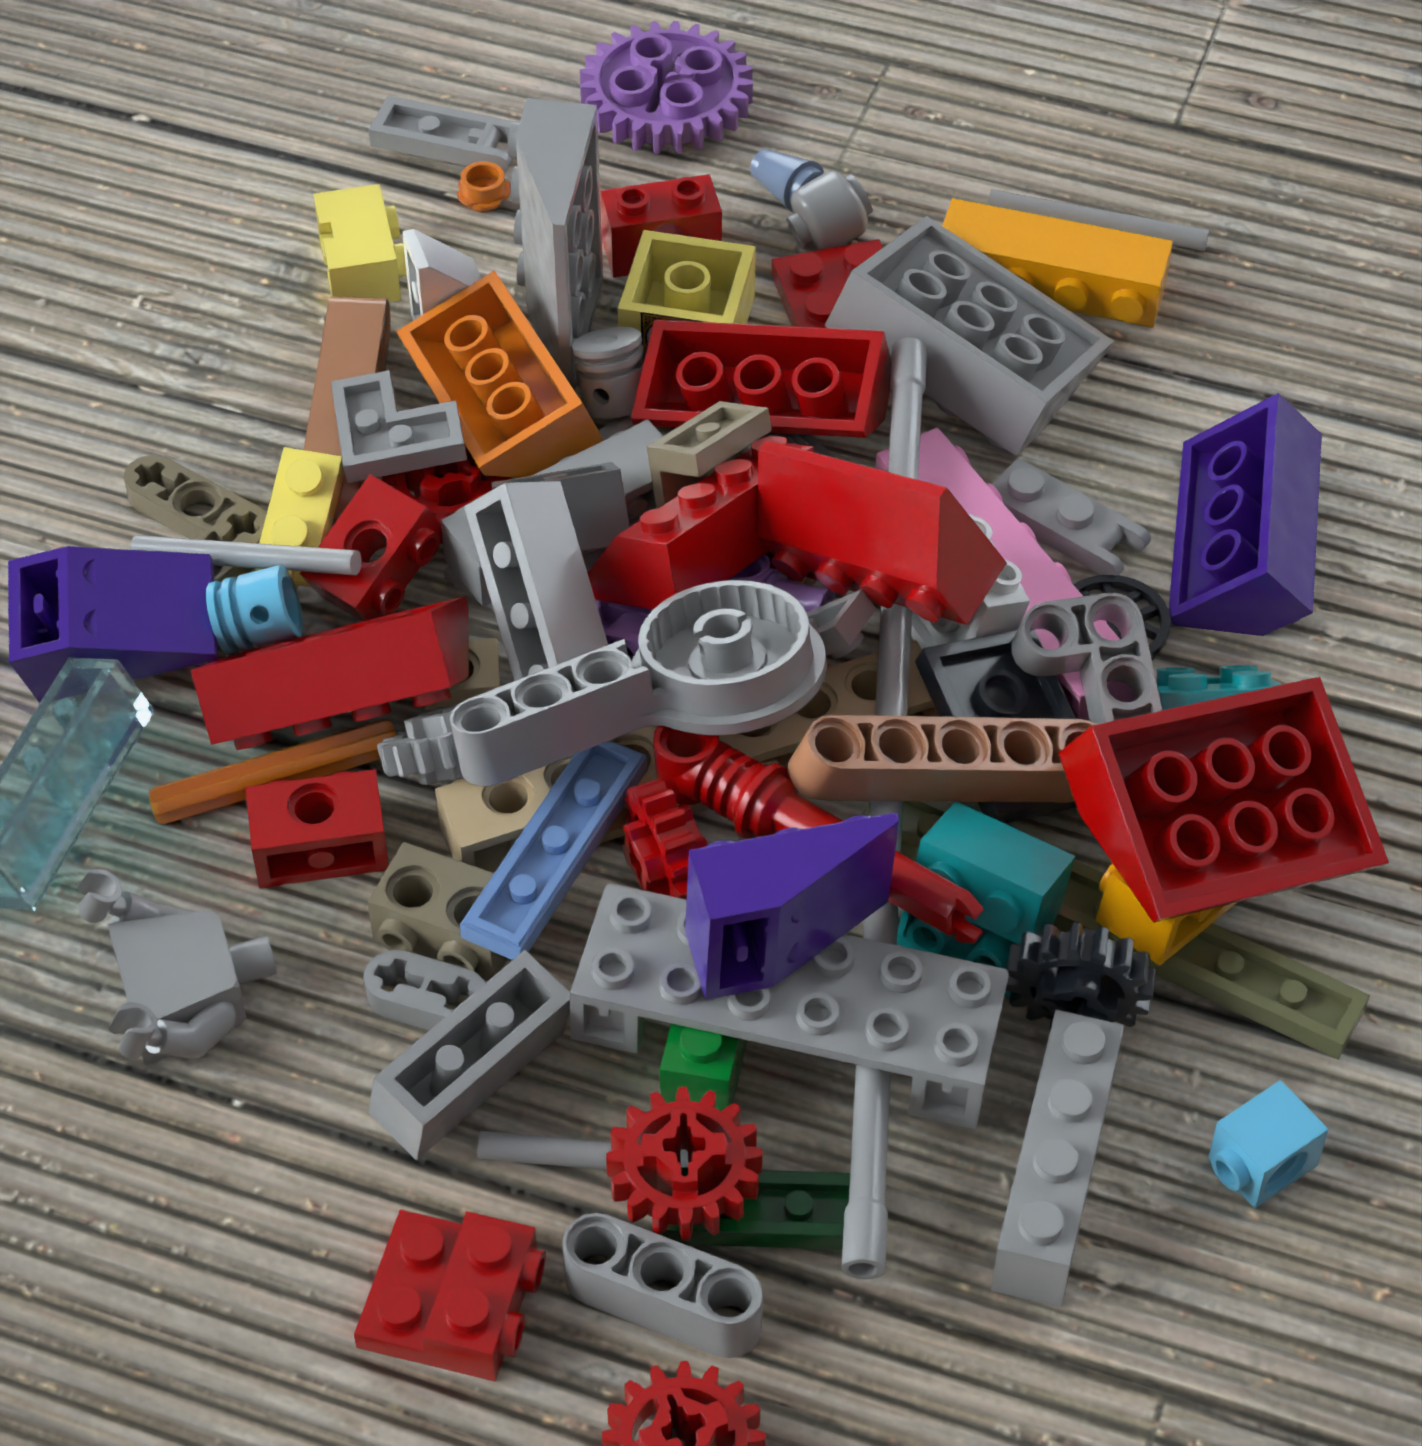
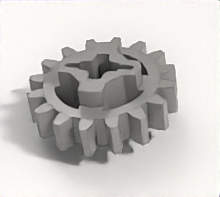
[377,705,463,784]

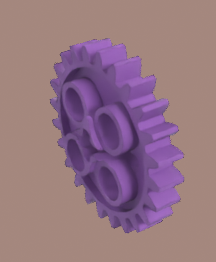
[580,21,753,154]

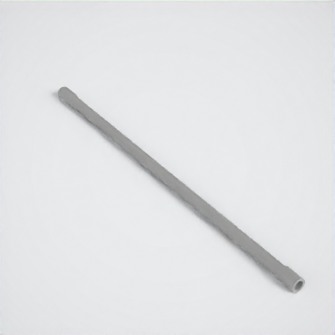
[841,337,927,1279]

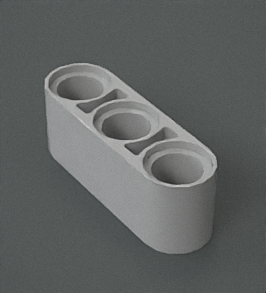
[562,1213,763,1358]

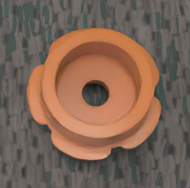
[457,161,511,212]

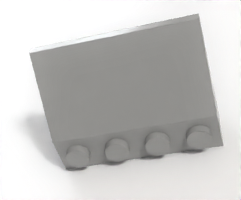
[508,98,603,391]
[825,216,1114,456]

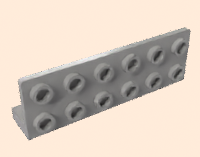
[570,884,1009,1130]

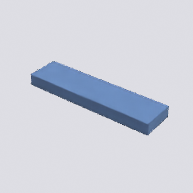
[460,740,648,960]

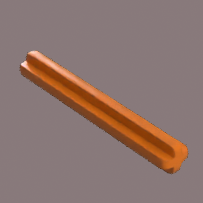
[148,719,397,825]

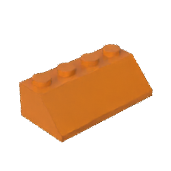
[396,270,604,478]

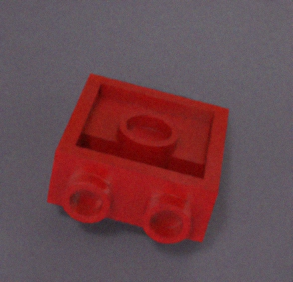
[354,1209,546,1382]

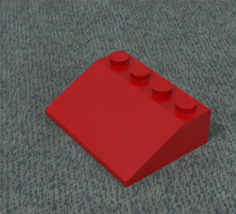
[1058,677,1389,923]

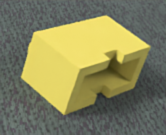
[313,184,407,302]

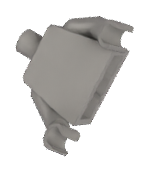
[78,868,277,1065]

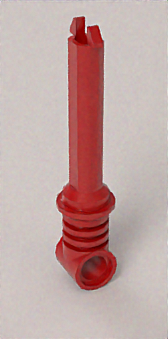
[653,726,984,943]

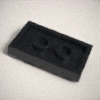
[915,630,1077,824]

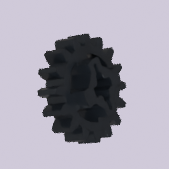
[1005,922,1156,1029]

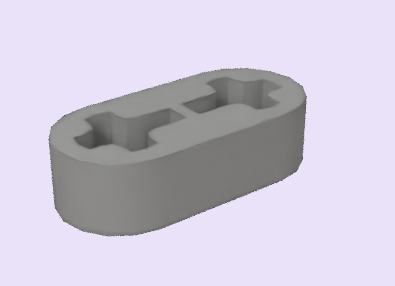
[363,950,485,1031]

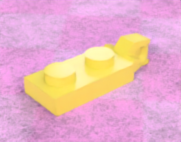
[255,447,345,590]

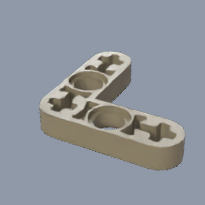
[124,455,267,583]

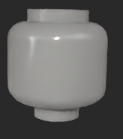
[786,170,873,250]

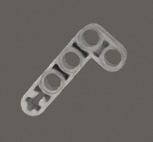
[1012,593,1162,724]

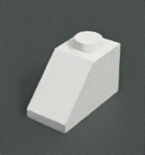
[402,229,481,320]

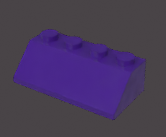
[1169,393,1322,636]

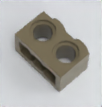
[367,842,507,981]

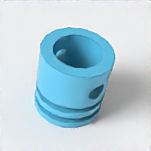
[206,565,303,655]

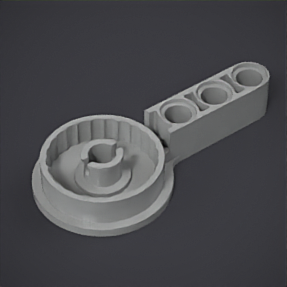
[449,580,827,786]

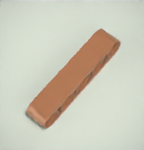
[304,296,391,519]
[787,715,1097,803]

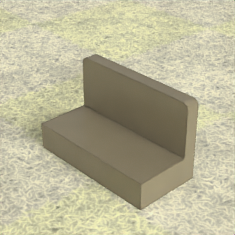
[647,401,772,509]

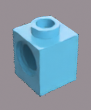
[1208,1080,1329,1208]

